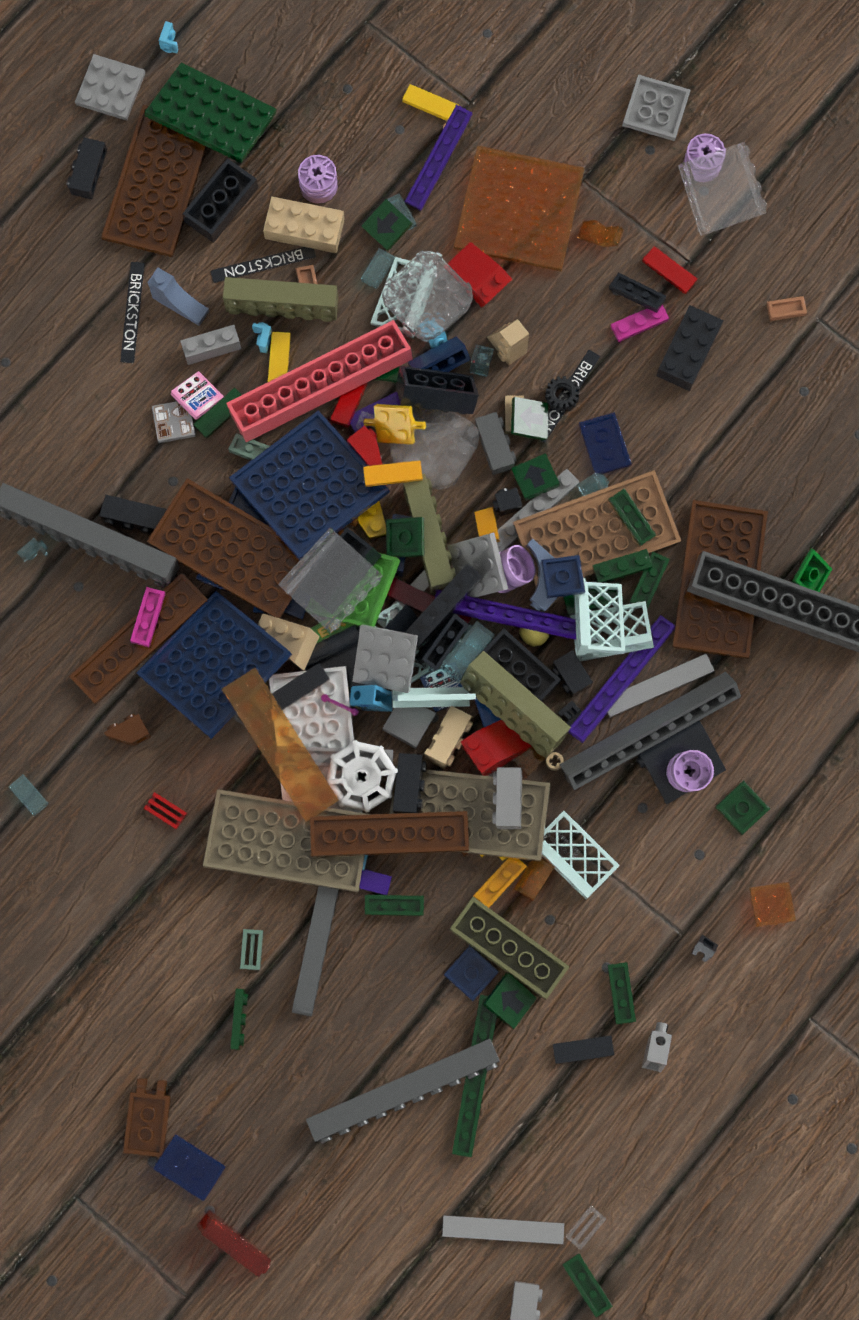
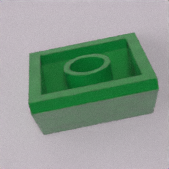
[791,549,832,592]

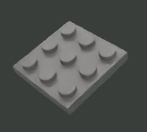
[75,54,145,121]
[622,75,690,141]
[447,533,508,597]
[353,624,418,693]

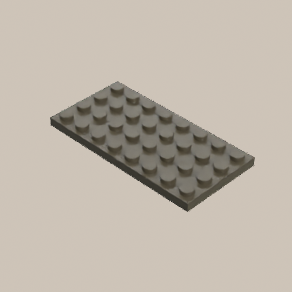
[390,766,550,861]
[203,789,371,892]

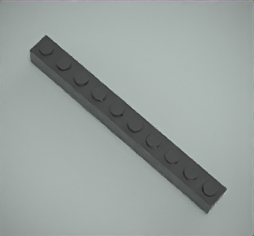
[559,672,741,790]
[306,1039,500,1144]

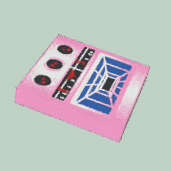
[171,371,224,420]

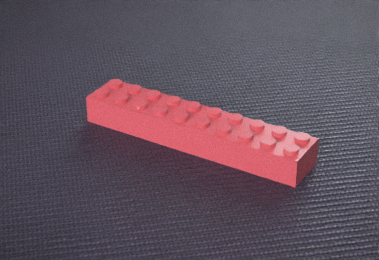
[226,320,413,442]

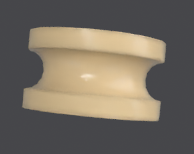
[546,752,564,771]

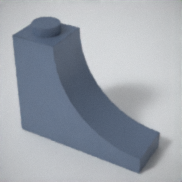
[148,267,209,326]
[526,538,557,612]

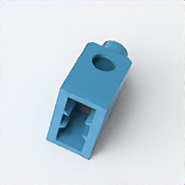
[349,685,393,712]

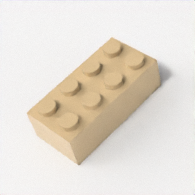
[263,197,345,253]

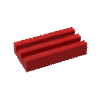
[144,792,187,830]

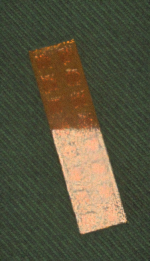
[222,668,339,822]

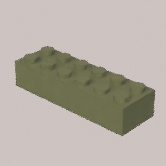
[223,277,338,322]
[403,473,456,595]
[460,651,571,758]
[450,897,570,1000]

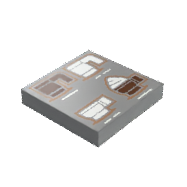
[152,402,196,443]

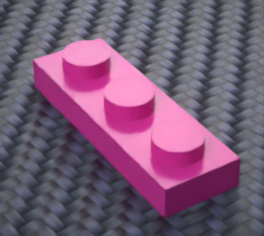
[611,305,669,342]
[130,587,166,647]

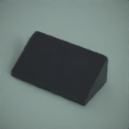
[384,604,418,633]

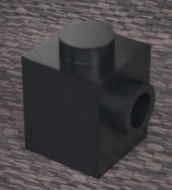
[492,488,522,516]

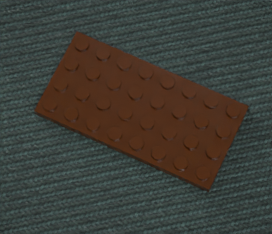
[101,105,207,258]
[147,478,318,618]
[672,500,768,659]

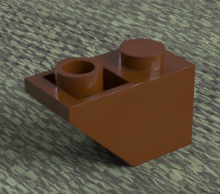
[104,714,151,746]

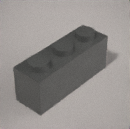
[475,412,517,475]

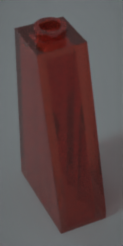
[197,1209,271,1277]

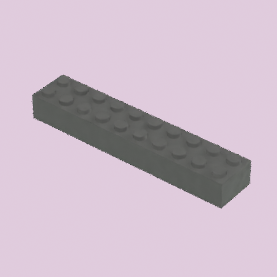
[0,483,180,587]
[687,551,859,652]

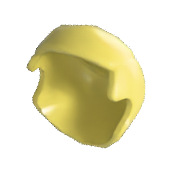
[519,628,549,647]

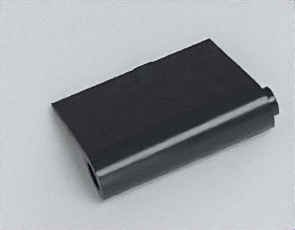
[299,624,365,692]
[636,721,726,804]

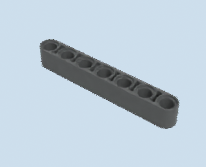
[292,886,339,1017]

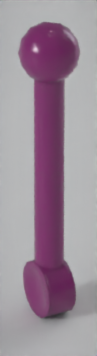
[321,694,359,716]

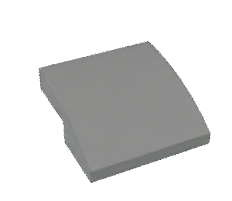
[382,707,436,749]

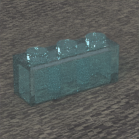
[441,621,495,683]

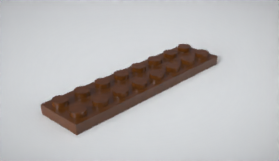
[69,573,208,705]
[310,811,469,857]

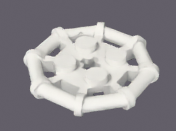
[325,740,398,813]

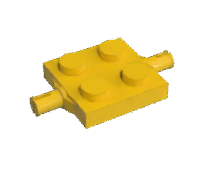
[364,404,426,444]

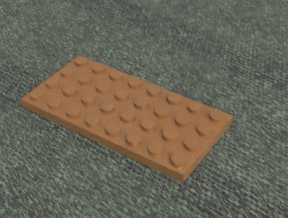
[513,470,681,586]

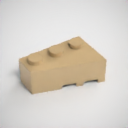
[487,319,529,365]
[258,614,319,671]
[424,706,473,770]

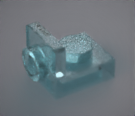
[470,345,494,376]
[577,473,609,496]
[17,538,49,562]

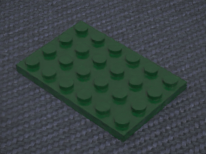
[145,62,277,164]

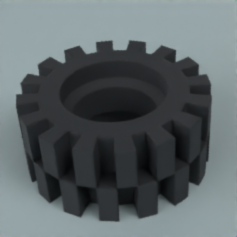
[545,376,580,413]

